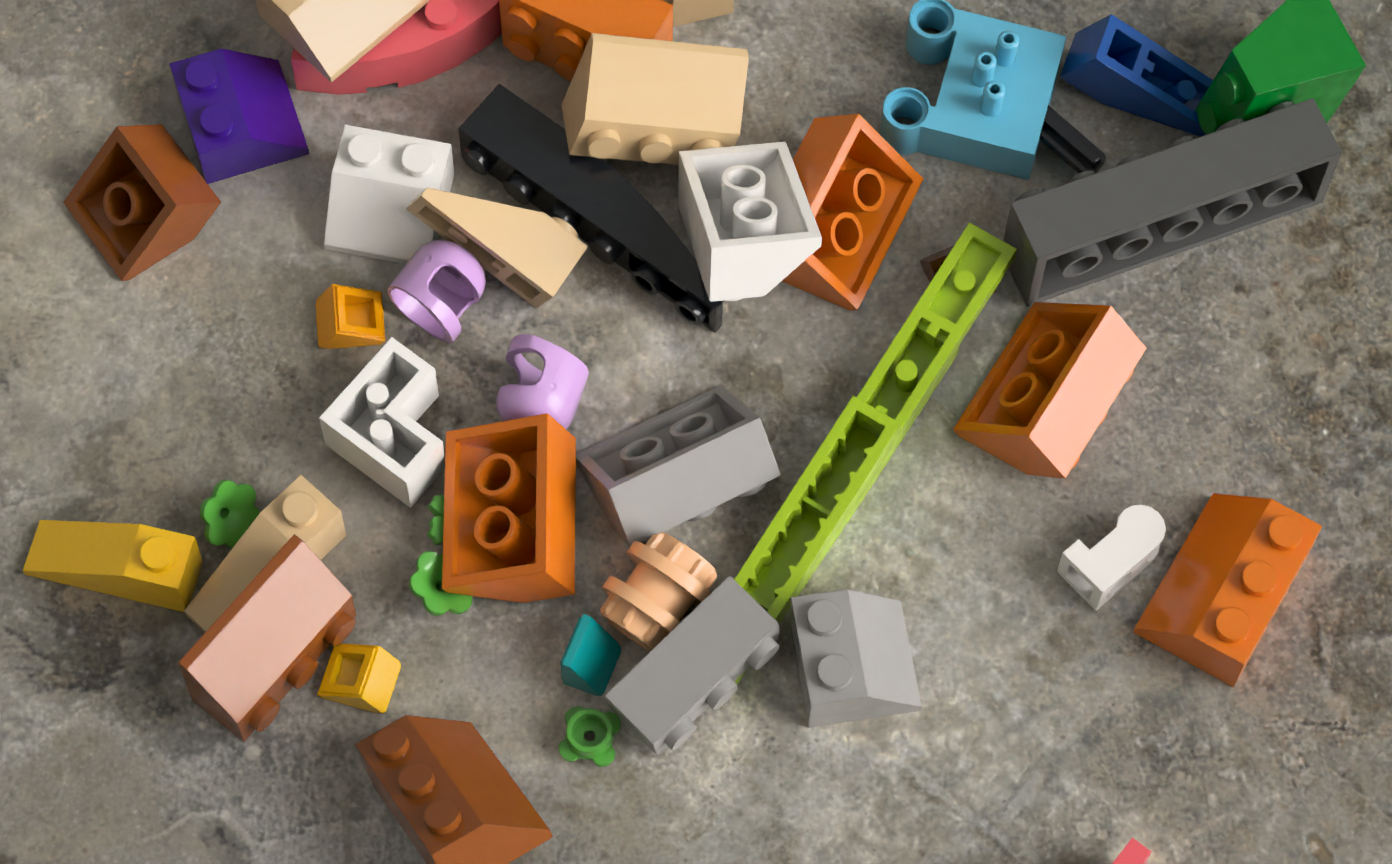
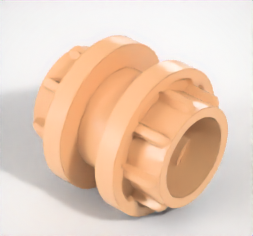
[600,532,717,652]

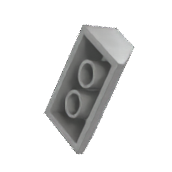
[576,385,781,546]

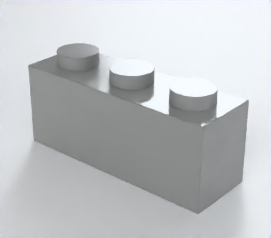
[605,575,781,756]

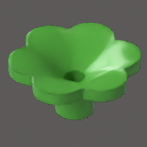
[200,480,260,548]
[409,551,472,616]

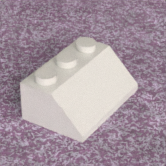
[678,141,822,302]

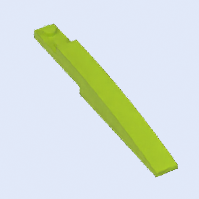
[720,222,1017,708]

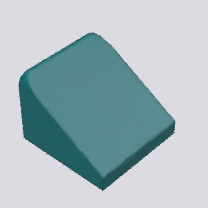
[560,614,621,696]

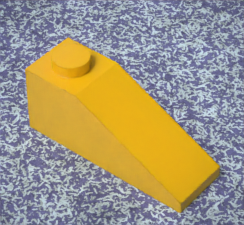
[22,520,203,612]

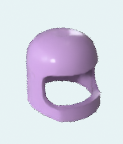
[387,239,486,344]
[496,334,589,430]

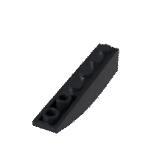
[458,84,723,333]

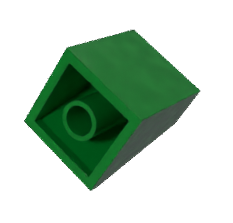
[1195,0,1366,135]

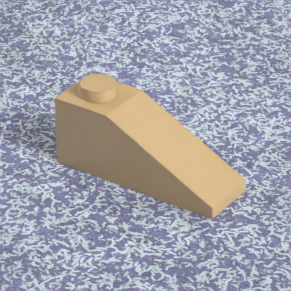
[406,188,588,308]
[184,475,347,633]

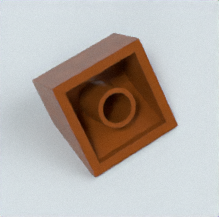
[63,124,221,281]

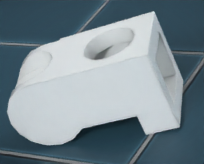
[1057,505,1166,611]

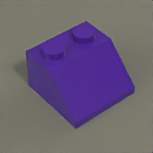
[169,48,309,184]

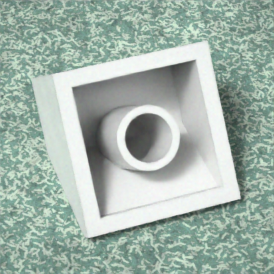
[324,125,455,264]

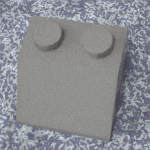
[789,589,922,728]

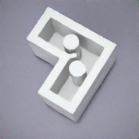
[319,337,445,508]

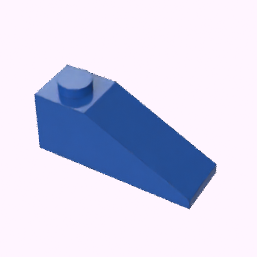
[1060,14,1213,137]

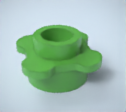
[559,706,621,767]

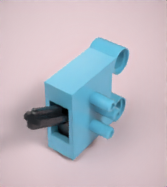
[880,0,1106,180]

